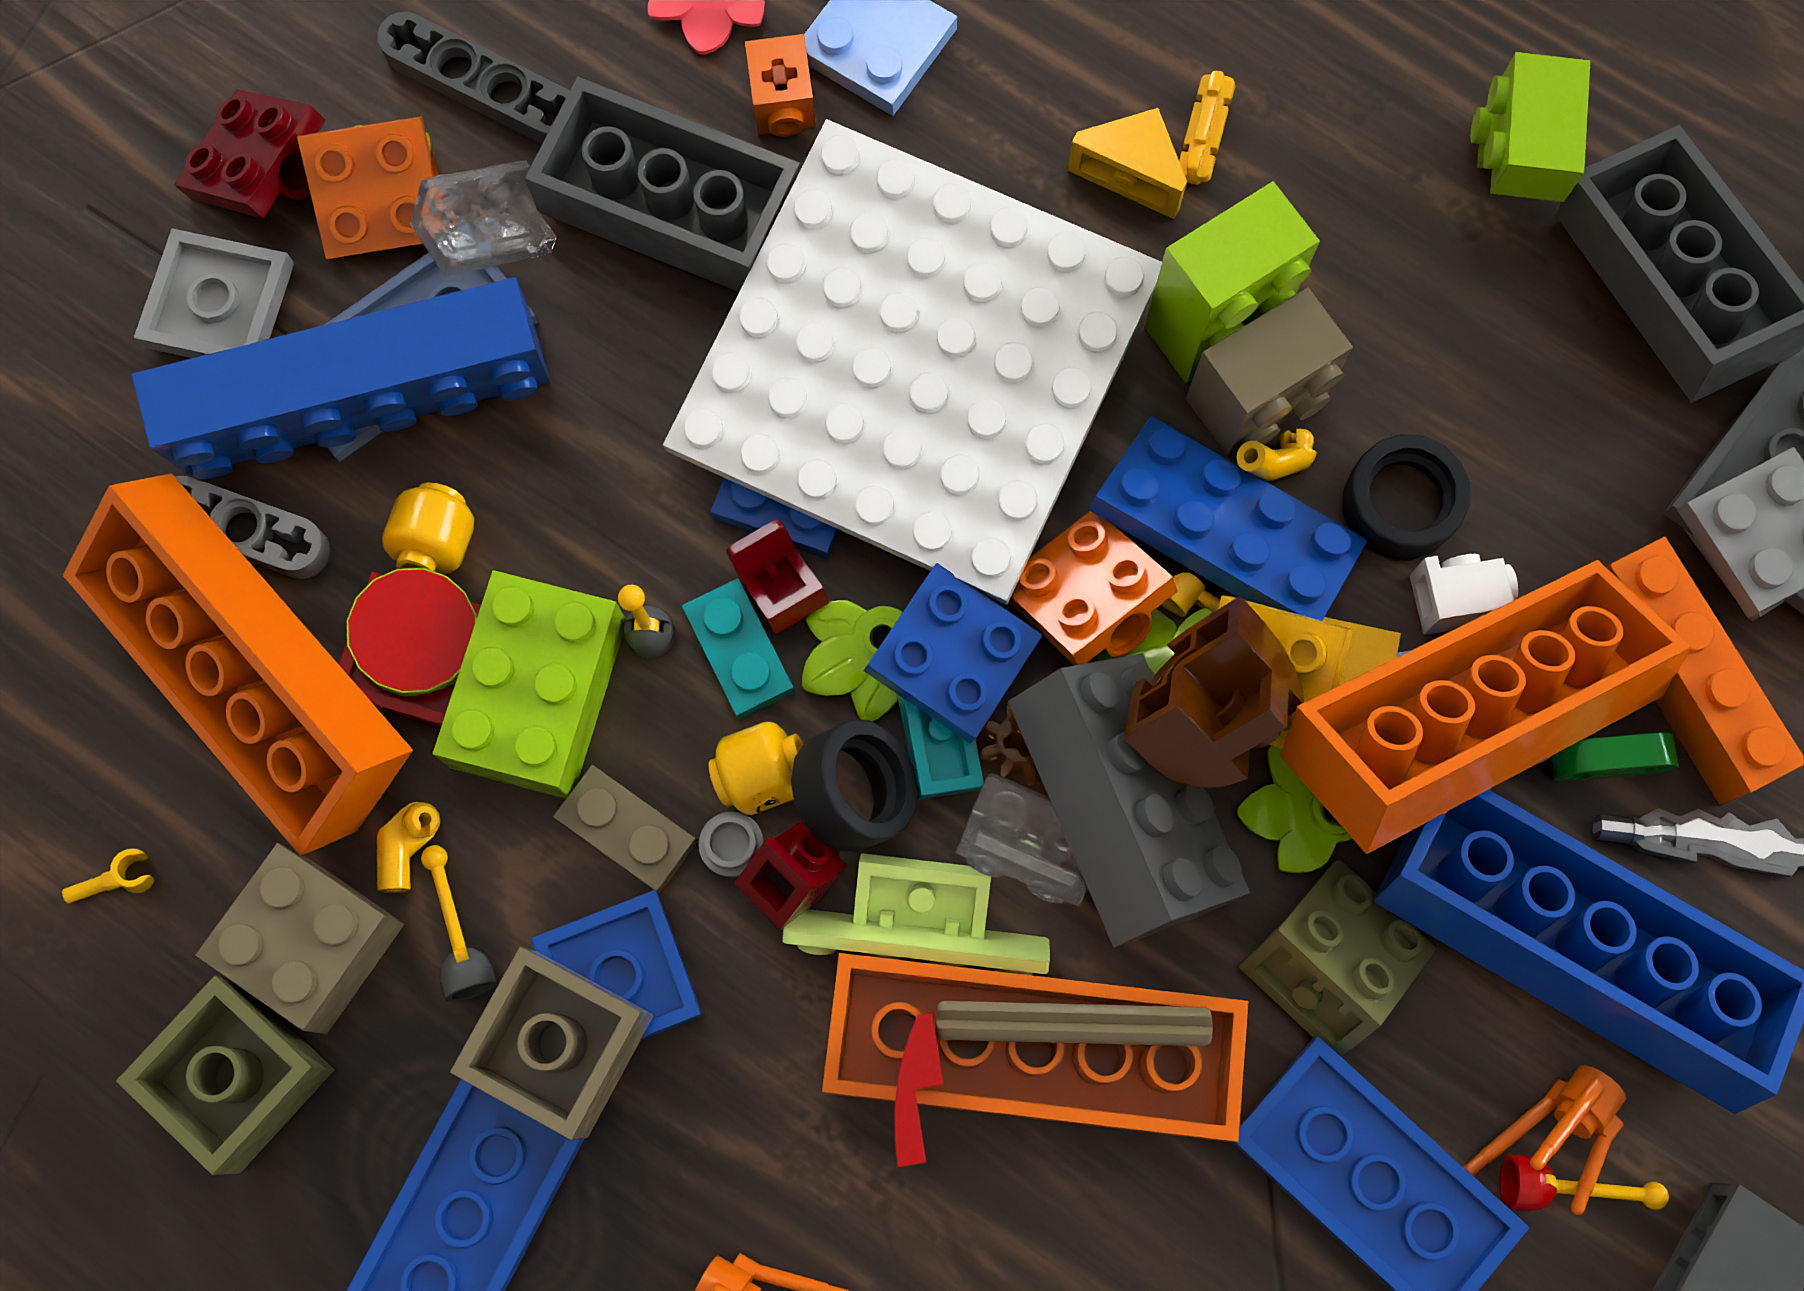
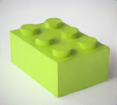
[1144,181,1320,383]
[433,570,626,799]

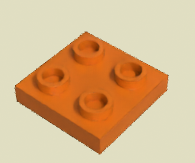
[297,116,449,259]
[1009,511,1178,666]

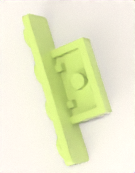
[782,853,1050,975]

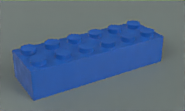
[132,277,550,479]
[1373,790,1804,1114]

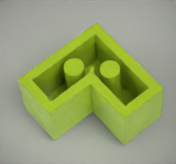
[1470,52,1590,202]

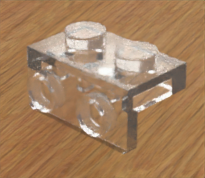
[410,160,557,277]
[955,773,1088,907]

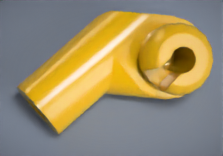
[1236,429,1317,481]
[376,802,441,893]

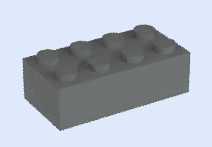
[524,76,801,292]
[1556,124,1804,403]
[1008,653,1250,948]

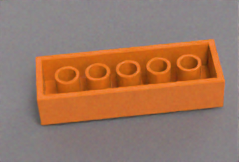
[63,473,413,856]
[1280,560,1692,854]
[822,953,1249,1142]

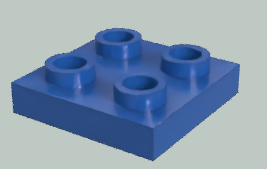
[863,563,1042,743]

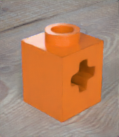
[745,34,816,137]

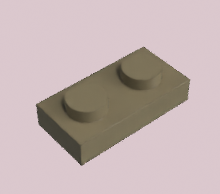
[553,765,698,894]

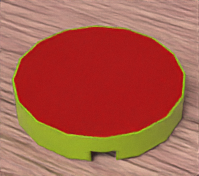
[347,568,477,697]

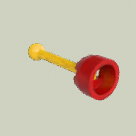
[1499,1154,1669,1212]

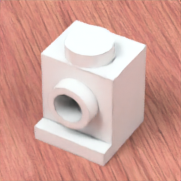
[1409,554,1518,635]

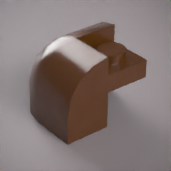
[1124,596,1305,788]

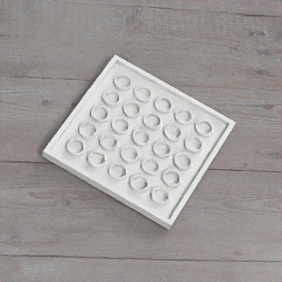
[663,119,1162,605]

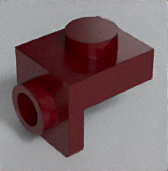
[726,519,830,635]

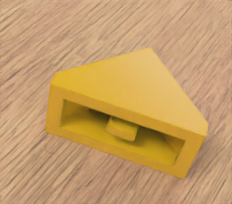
[1067,108,1187,219]

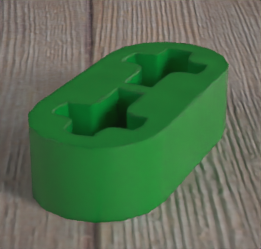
[1550,733,1679,782]

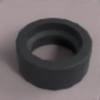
[1343,434,1471,560]
[791,720,918,851]

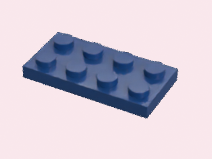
[1089,416,1368,621]
[1231,1037,1530,1291]
[347,1079,585,1291]

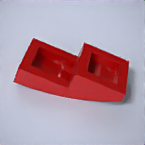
[894,1012,943,1167]

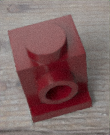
[734,821,847,930]

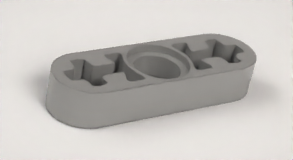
[175,476,330,579]

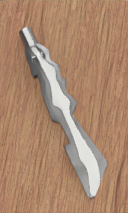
[1593,808,1804,878]

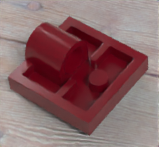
[174,89,326,219]

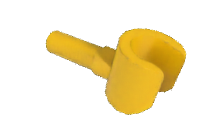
[1161,572,1221,617]
[62,849,155,904]

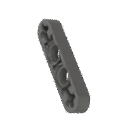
[377,12,570,144]

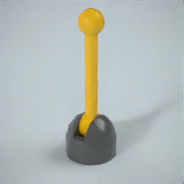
[618,584,676,659]
[421,845,497,1002]

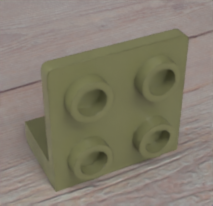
[1238,860,1435,1057]

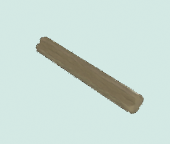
[936,1001,1213,1046]

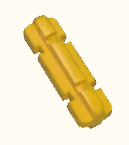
[1179,71,1235,185]

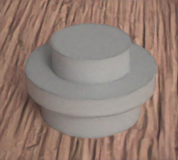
[699,812,764,877]

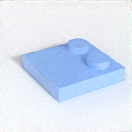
[804,0,957,116]

